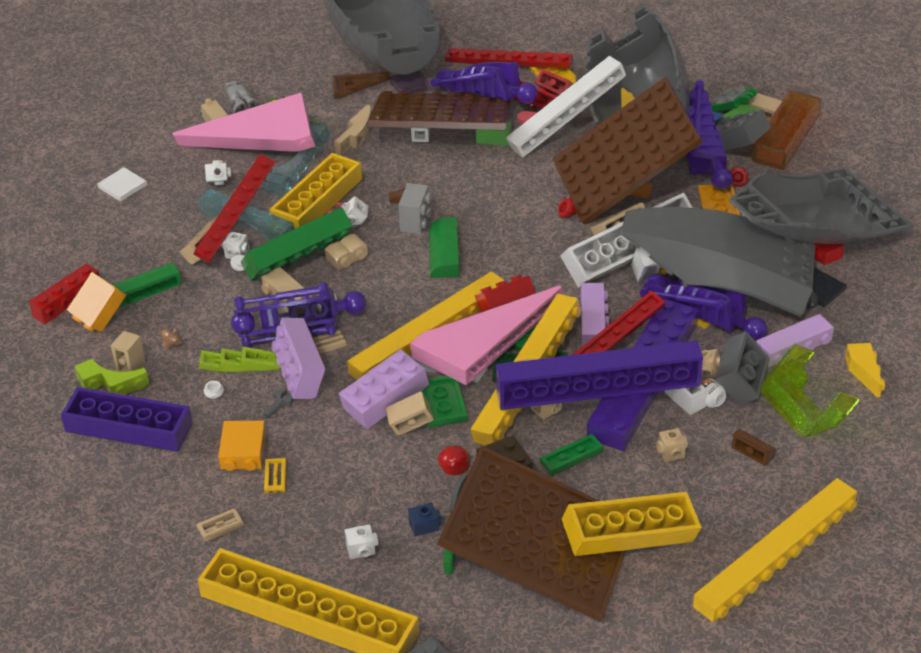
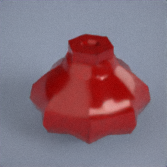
[730,166,749,188]
[557,198,577,218]

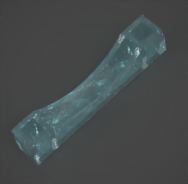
[263,122,330,197]
[198,188,294,241]

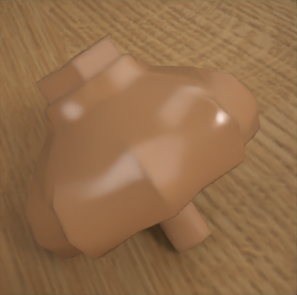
[161,328,182,349]

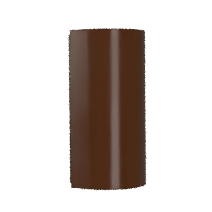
[731,429,776,466]

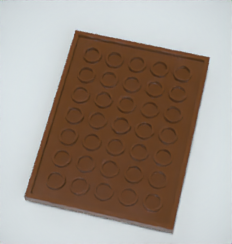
[552,77,703,224]
[368,91,511,130]
[437,446,626,621]

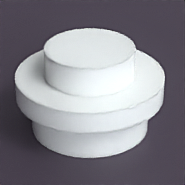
[230,254,244,271]
[204,381,224,399]

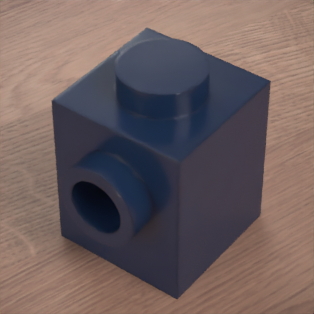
[408,502,442,537]

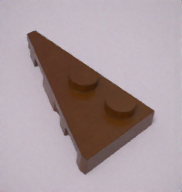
[333,72,390,99]

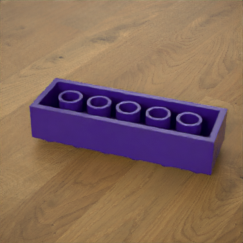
[61,387,193,452]

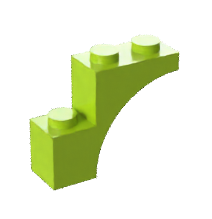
[74,359,149,395]

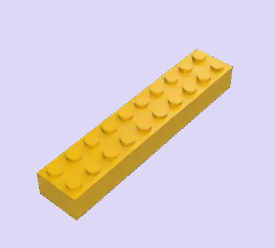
[198,548,420,653]

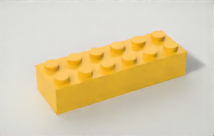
[270,153,362,232]
[561,492,702,556]

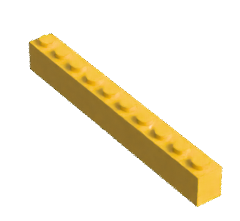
[347,271,504,380]
[470,294,581,446]
[693,478,858,622]

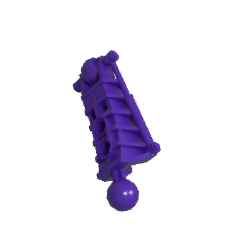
[430,62,538,104]
[687,81,733,190]
[640,273,768,342]
[231,282,367,348]

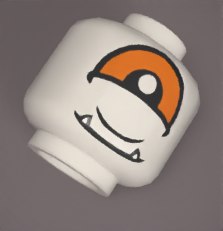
[701,378,726,408]

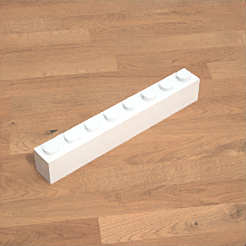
[506,56,626,158]

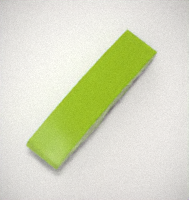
[198,346,280,372]

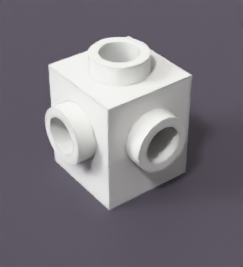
[205,160,231,186]
[341,196,368,228]
[222,231,250,259]
[344,525,378,560]

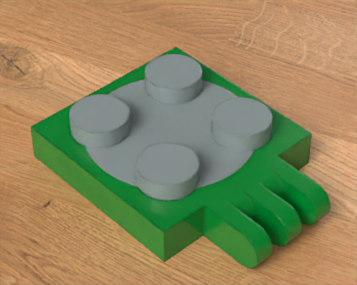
[711,86,758,112]

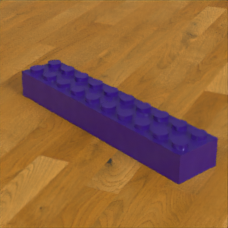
[586,298,699,451]
[496,340,703,410]

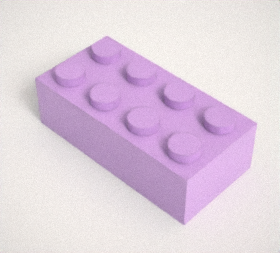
[272,318,325,399]
[338,349,429,429]

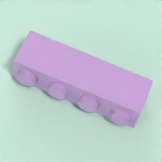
[581,283,609,346]
[756,314,834,367]

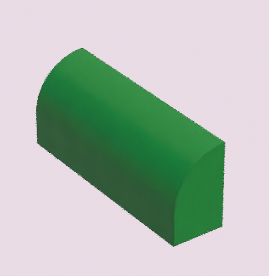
[428,217,459,278]
[112,262,182,308]

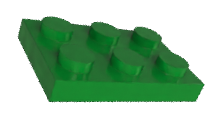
[420,376,468,427]

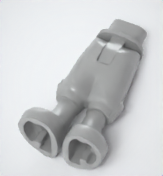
[225,81,261,114]

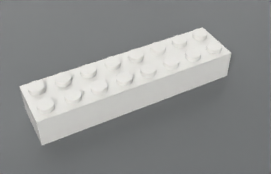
[560,193,693,287]

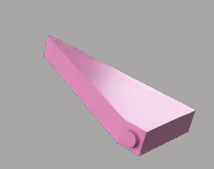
[173,93,315,152]
[411,286,562,385]

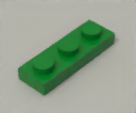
[540,434,603,476]

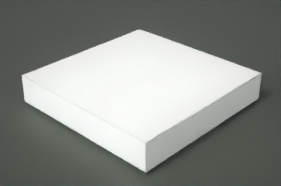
[97,167,147,202]

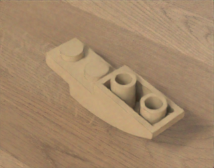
[334,105,371,155]

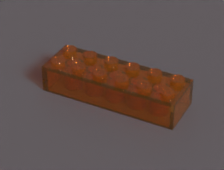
[752,90,822,170]

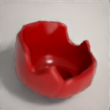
[438,445,470,476]

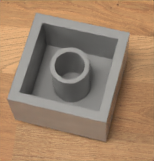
[398,183,432,234]

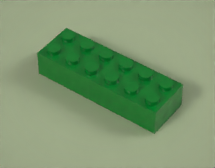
[241,207,353,281]

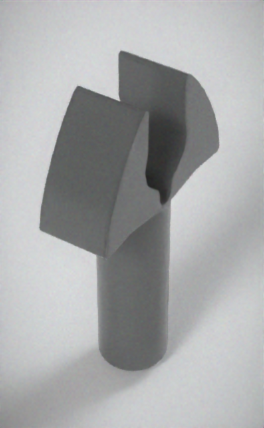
[263,389,293,418]

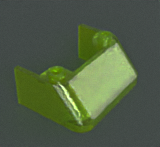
[761,343,859,437]

